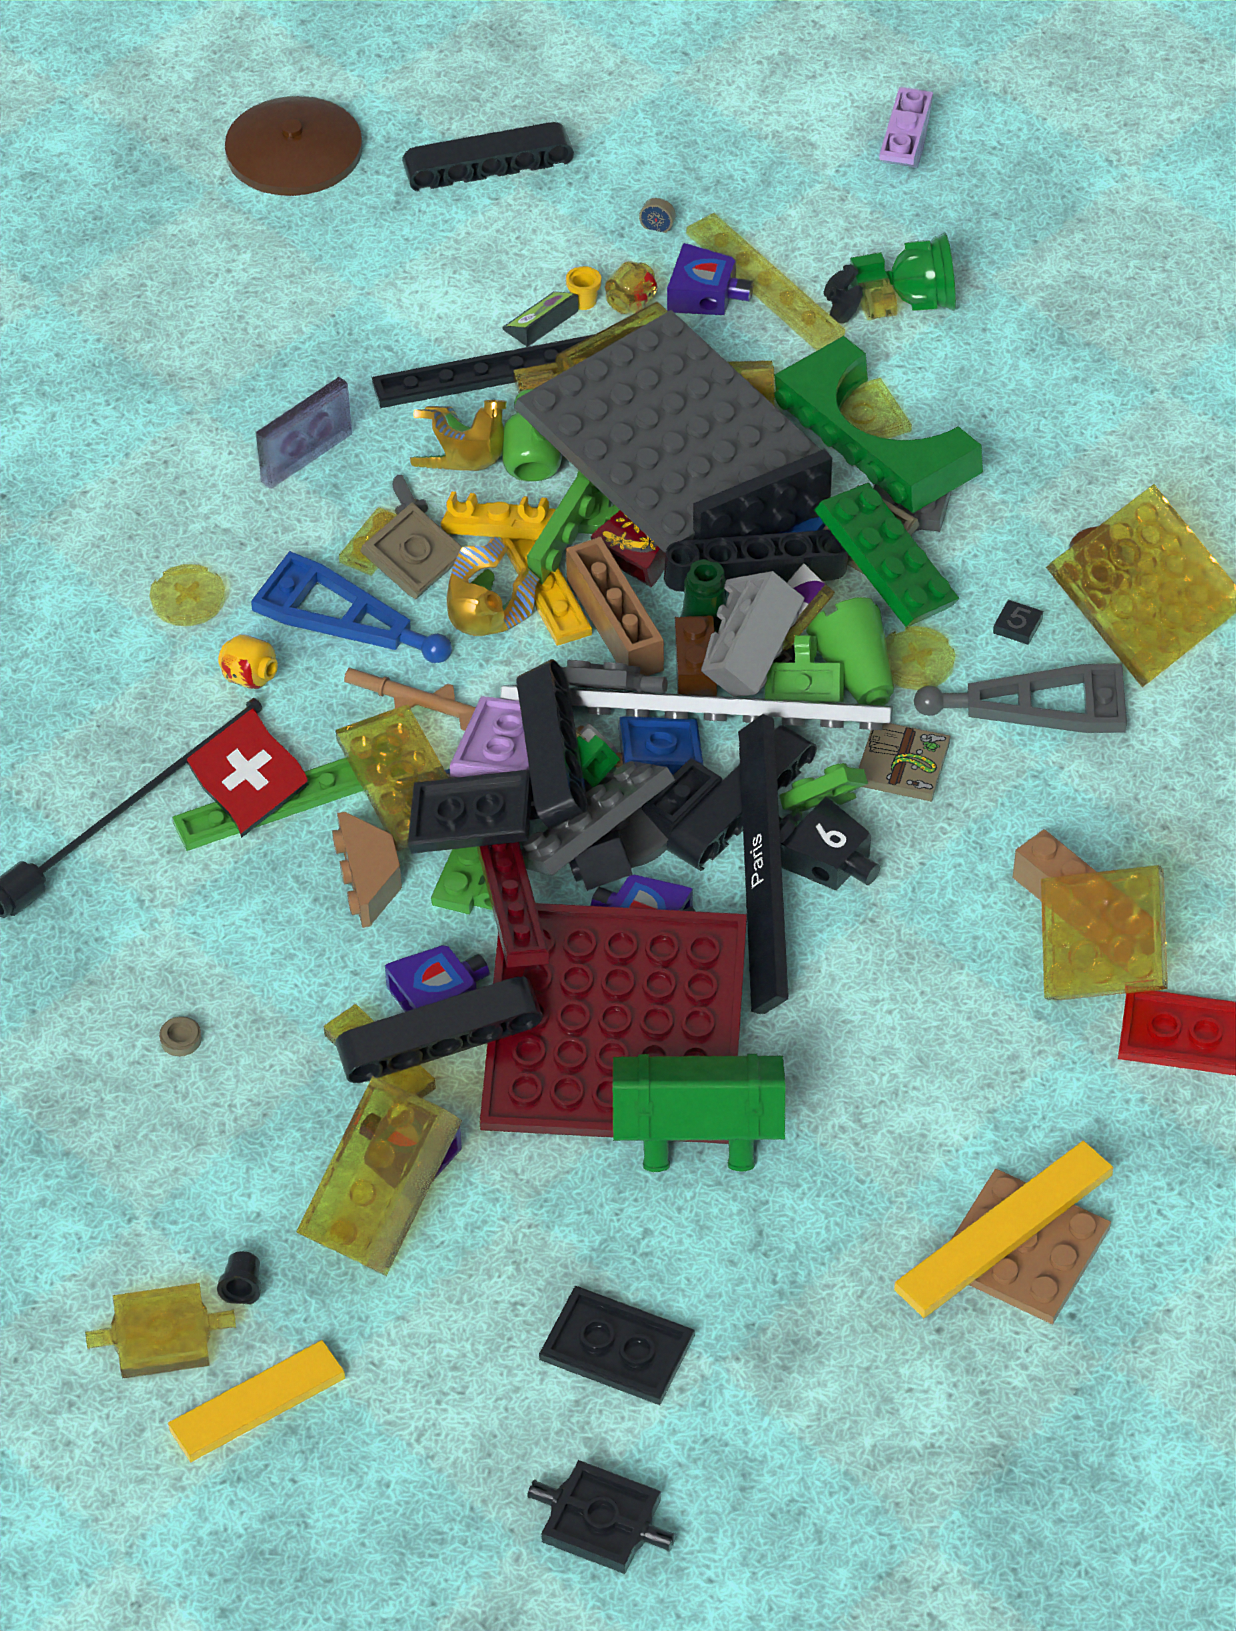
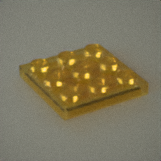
[1041,865,1168,1000]

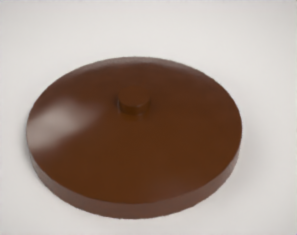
[225,96,362,196]

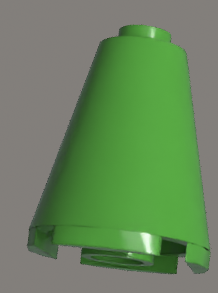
[806,597,894,705]

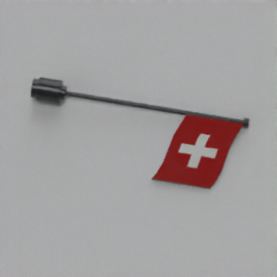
[0,698,309,918]

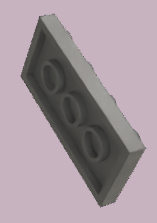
[521,761,675,875]

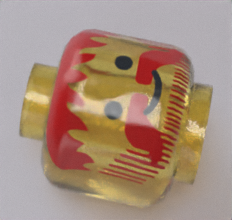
[605,261,658,314]

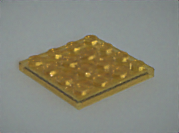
[1046,484,1236,688]

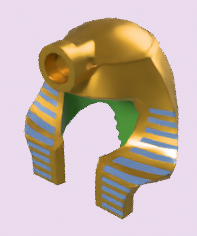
[410,400,507,471]
[446,536,540,636]

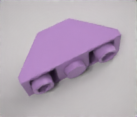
[879,87,933,168]

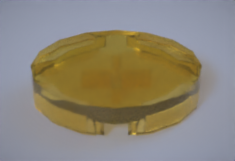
[149,564,226,626]
[885,626,955,690]

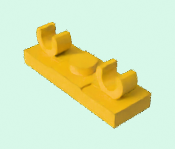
[441,491,556,540]

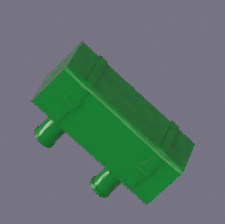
[613,1053,785,1172]

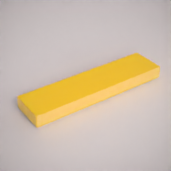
[500,537,592,646]
[168,1340,345,1463]

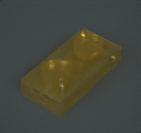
[339,507,397,576]

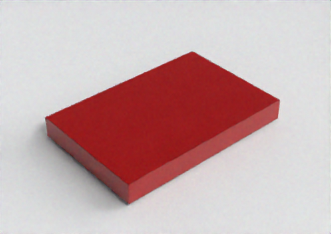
[1118,987,1236,1076]

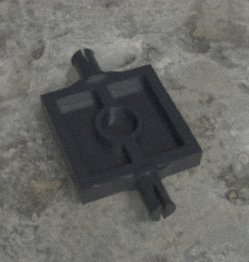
[527,1460,676,1574]

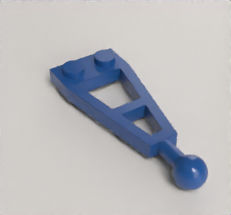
[251,551,452,663]

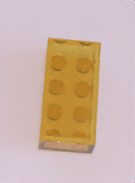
[296,1076,462,1276]

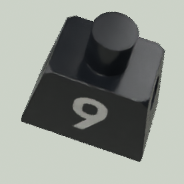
[781,797,880,891]

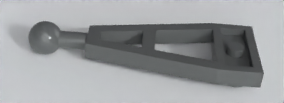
[914,663,1127,733]

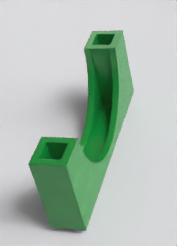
[774,336,983,513]

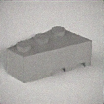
[701,571,805,697]

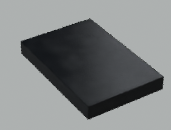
[408,770,532,854]
[539,1285,695,1405]

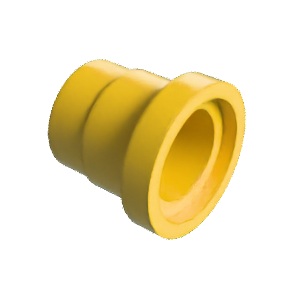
[566,266,601,310]

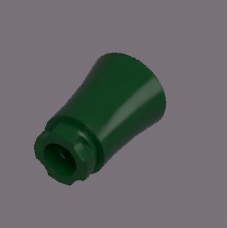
[680,559,727,633]

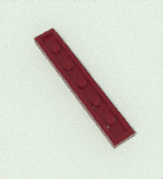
[477,842,549,967]

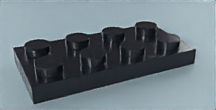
[693,449,833,540]

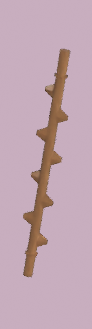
[344,668,673,776]

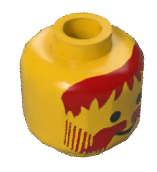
[218,634,278,689]

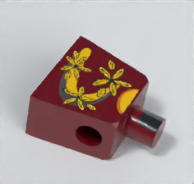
[590,510,666,587]

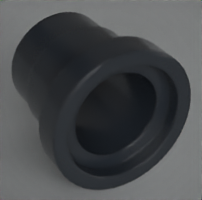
[217,1251,261,1304]

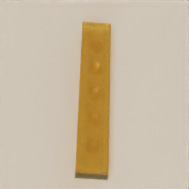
[686,213,845,351]

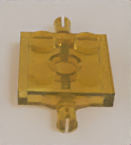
[85,1283,236,1379]

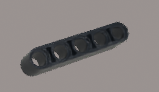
[402,122,574,192]
[664,530,849,592]
[516,659,588,829]
[666,725,817,871]
[335,977,543,1083]

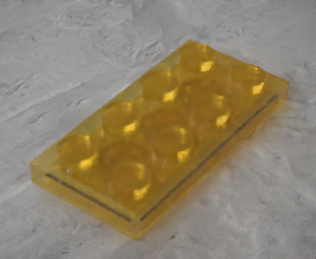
[335,704,449,851]

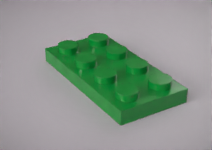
[814,482,959,627]

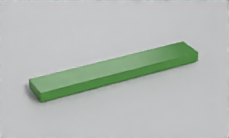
[172,741,408,851]

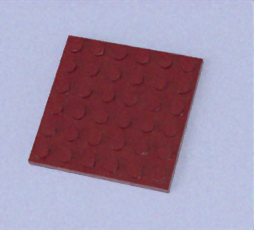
[479,903,747,1144]

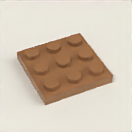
[951,1168,1111,1325]

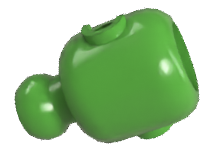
[502,389,562,481]

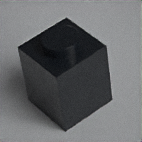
[569,830,633,891]

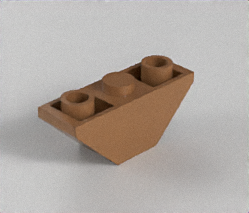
[332,812,402,928]

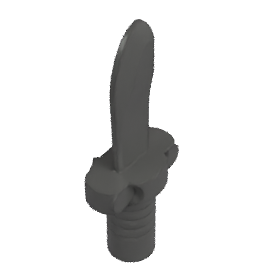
[392,474,428,515]

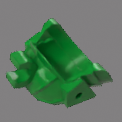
[886,232,956,311]

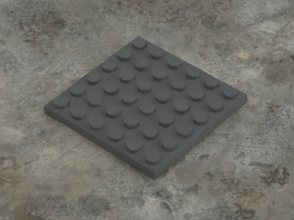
[514,310,821,553]

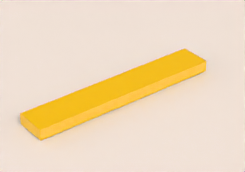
[894,1140,1113,1318]

